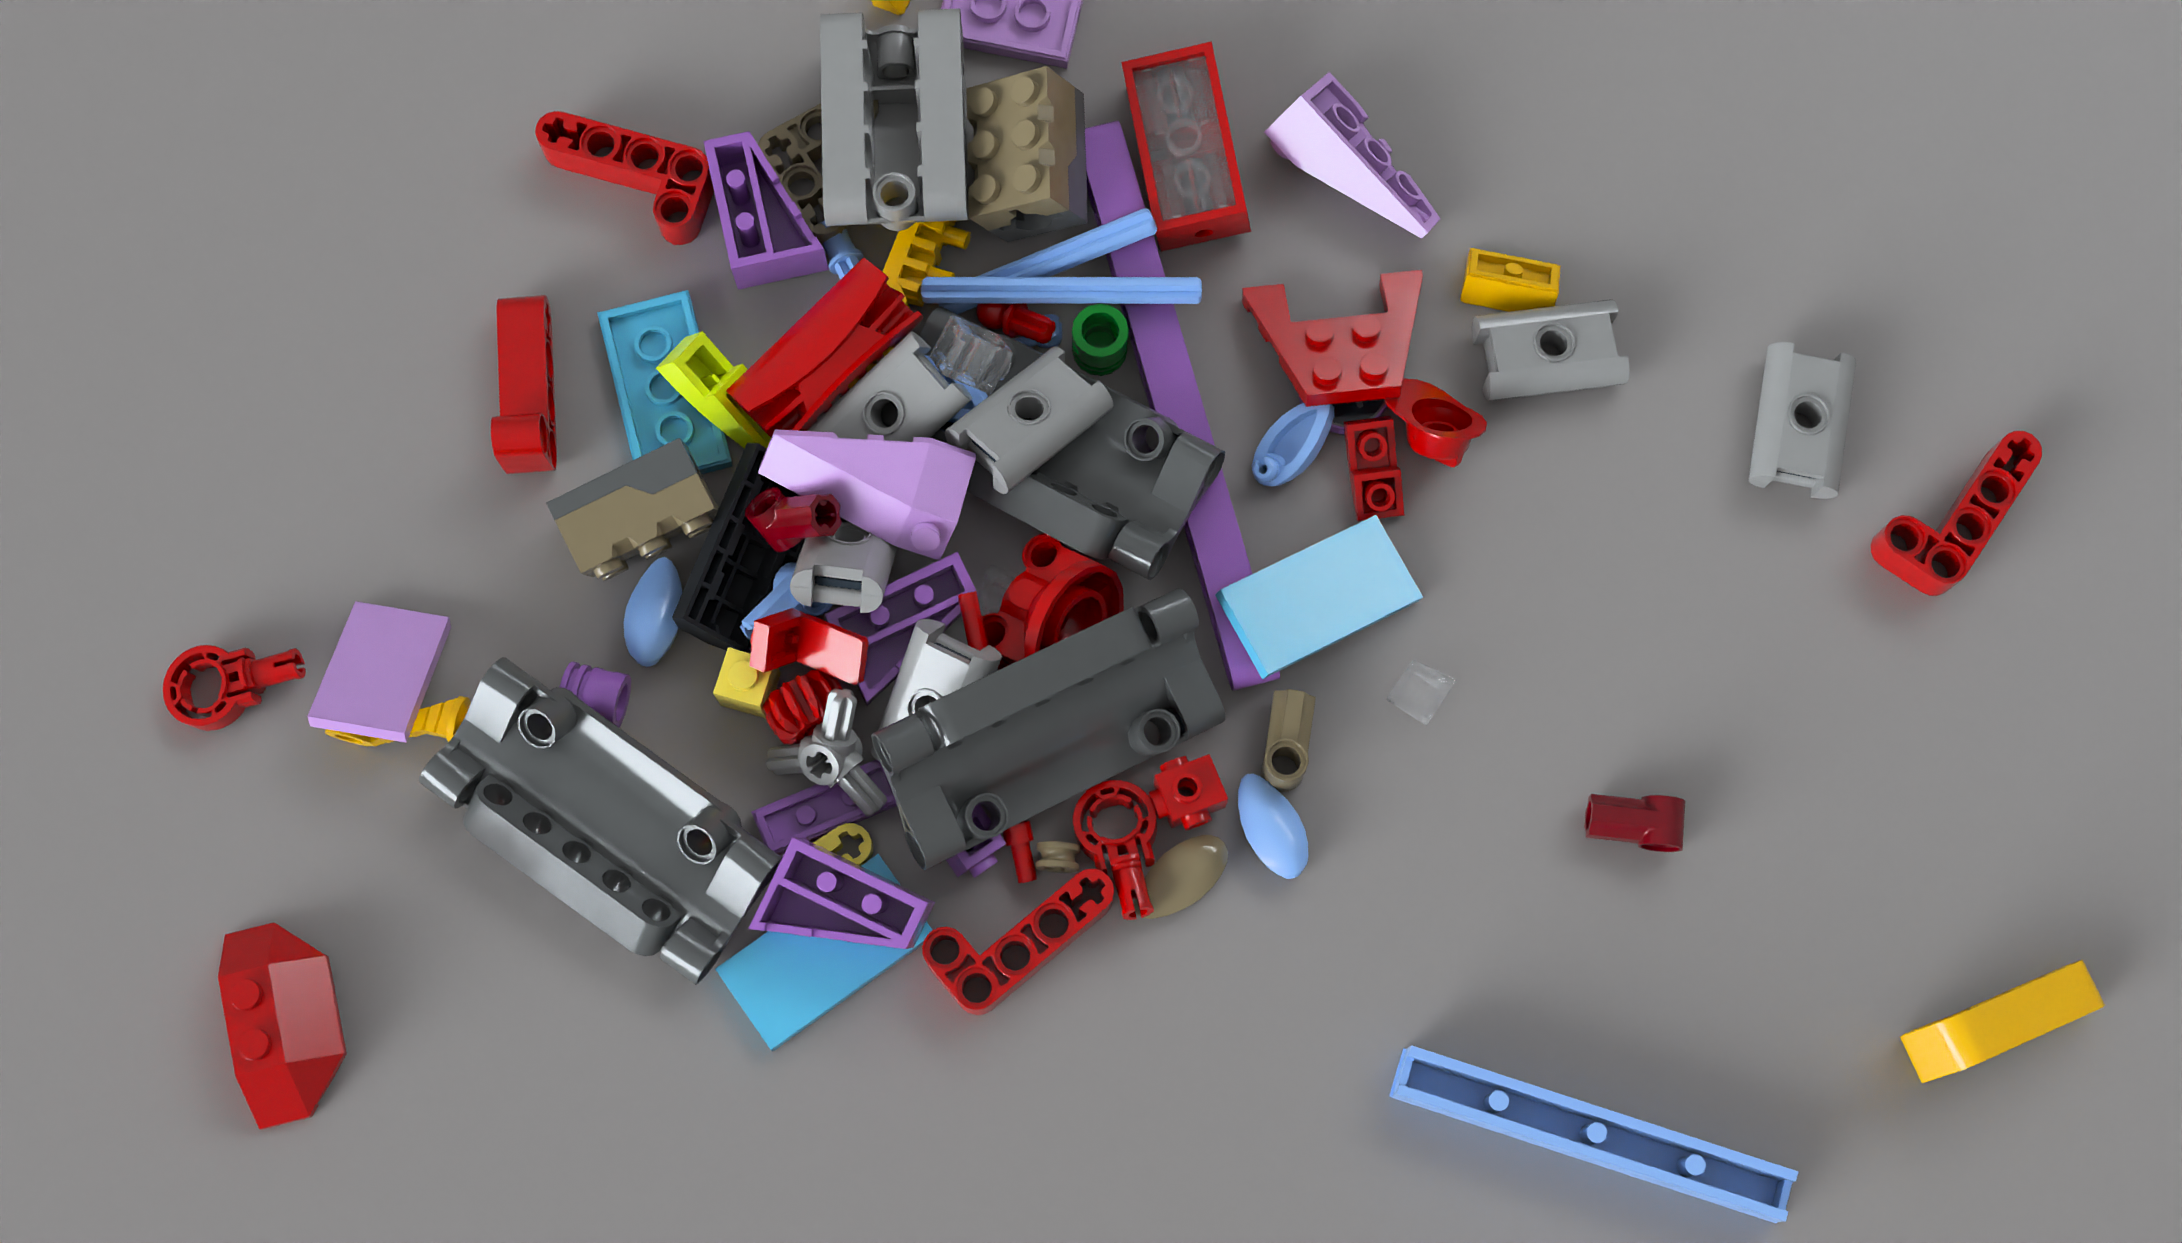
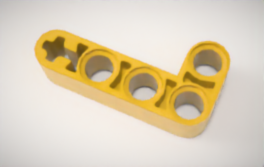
[1899,960,2105,1083]

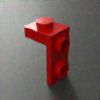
[749,608,869,685]

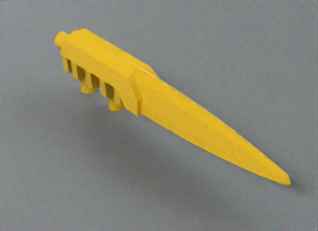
[839,221,971,399]

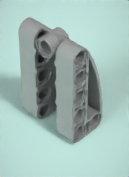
[820,8,968,231]

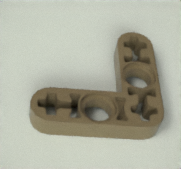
[758,100,879,245]

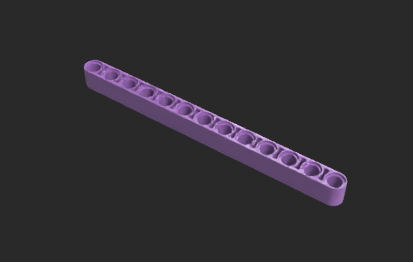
[1085,120,1280,691]

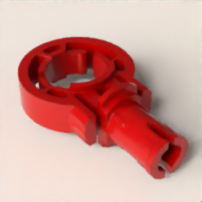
[163,645,306,731]
[1073,780,1157,920]

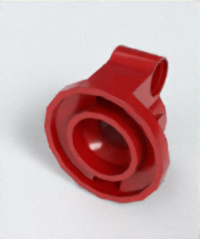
[982,533,1124,670]

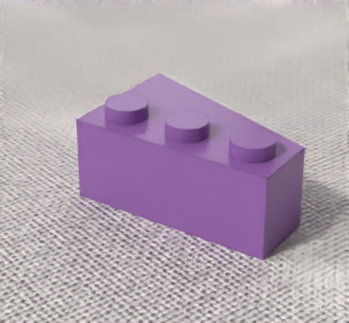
[703,131,829,290]
[825,552,979,706]
[748,837,935,949]

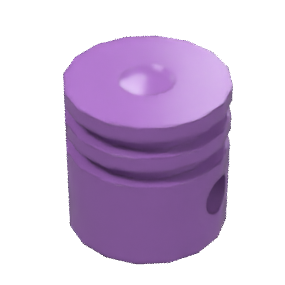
[559,662,631,727]

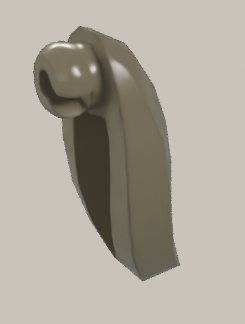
[1134,835,1228,919]

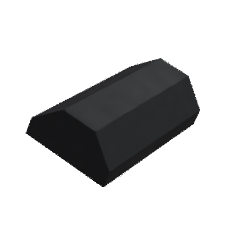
[672,443,805,654]

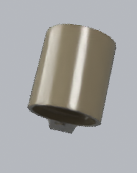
[1261,689,1316,792]

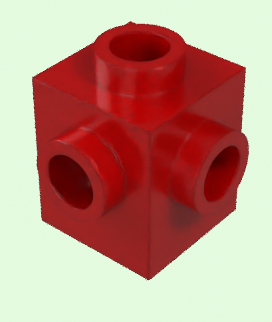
[1148,754,1228,831]

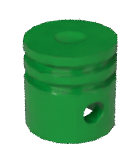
[1072,304,1129,376]

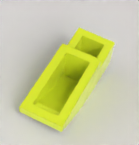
[656,331,771,448]

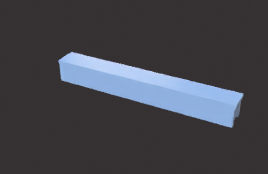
[1389,1045,1798,1223]

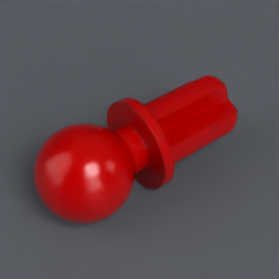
[976,304,1056,344]

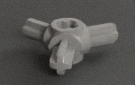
[766,689,887,816]

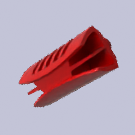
[726,258,923,438]

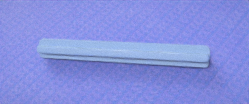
[938,208,1157,314]

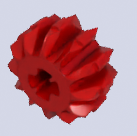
[763,670,843,745]

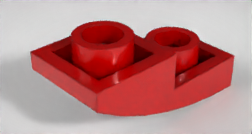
[1343,416,1404,521]

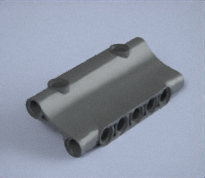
[881,306,1225,580]
[871,588,1226,870]
[419,657,783,985]

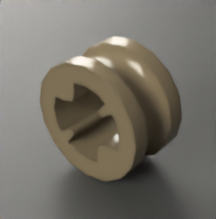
[1035,841,1081,873]

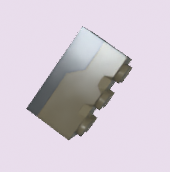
[966,66,1088,242]
[546,438,719,581]

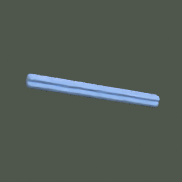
[921,277,1202,304]

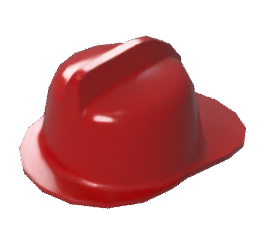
[1384,378,1487,467]

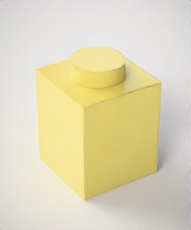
[713,647,781,718]

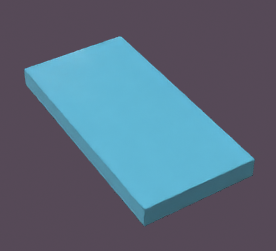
[597,290,733,474]
[1215,515,1423,679]
[715,854,932,1052]

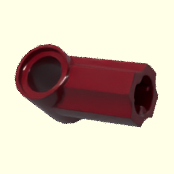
[745,487,842,552]
[1584,794,1685,852]

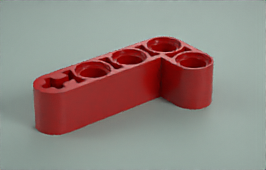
[535,111,714,245]
[491,295,557,474]
[1871,431,2042,596]
[922,868,1114,1015]

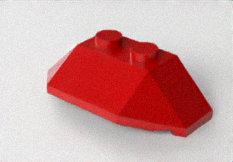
[218,922,347,1130]

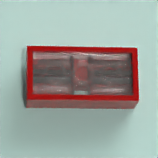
[1121,41,1251,252]

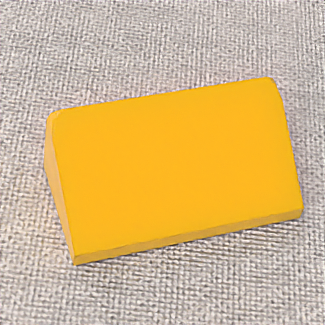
[1460,248,1561,312]

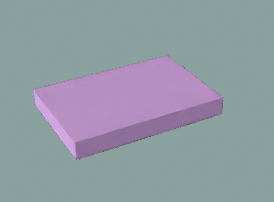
[941,0,1083,69]
[307,601,451,743]

